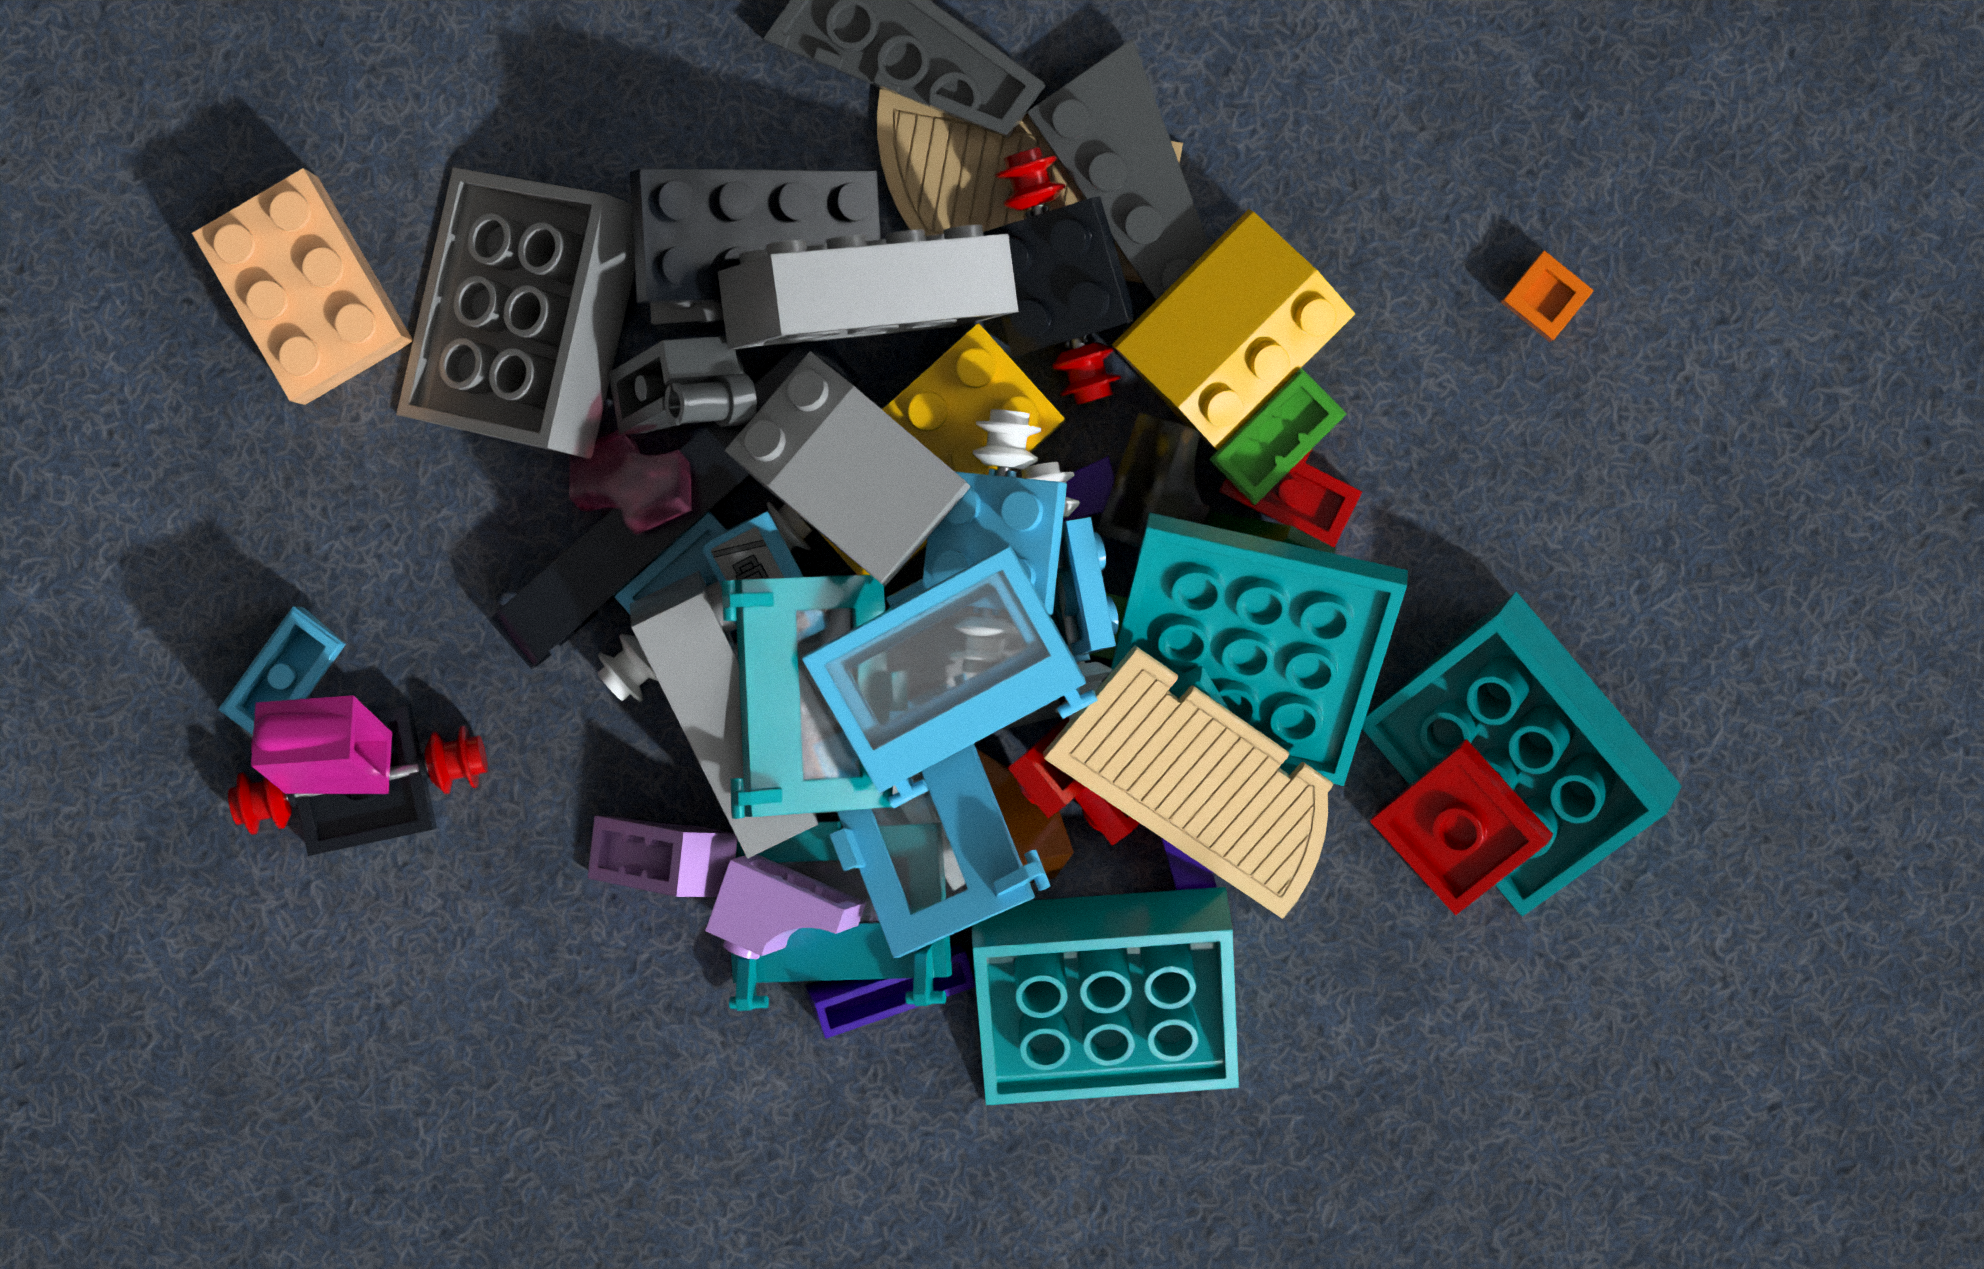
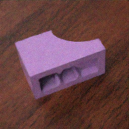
[588,816,738,897]
[705,854,867,959]

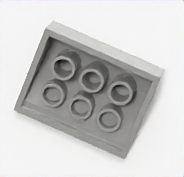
[396,167,635,459]

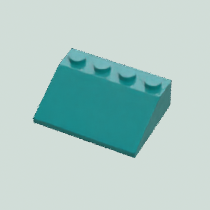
[1362,591,1682,917]
[972,887,1239,1105]

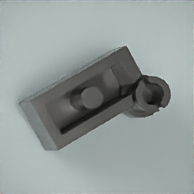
[608,336,757,435]

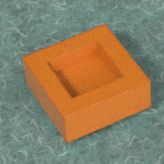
[1501,250,1594,342]

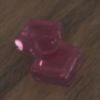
[569,430,691,535]

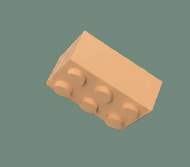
[192,168,413,405]

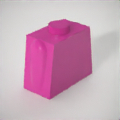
[251,695,392,794]

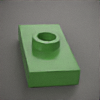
[1209,368,1347,506]

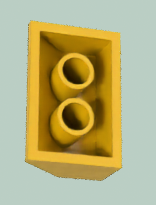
[1112,209,1355,450]

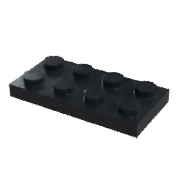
[630,168,880,303]

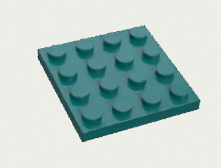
[1110,512,1408,786]

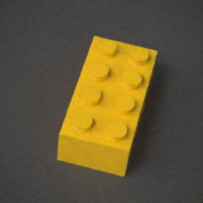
[820,323,1065,575]

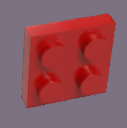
[1370,739,1553,916]

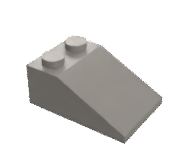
[725,351,971,587]

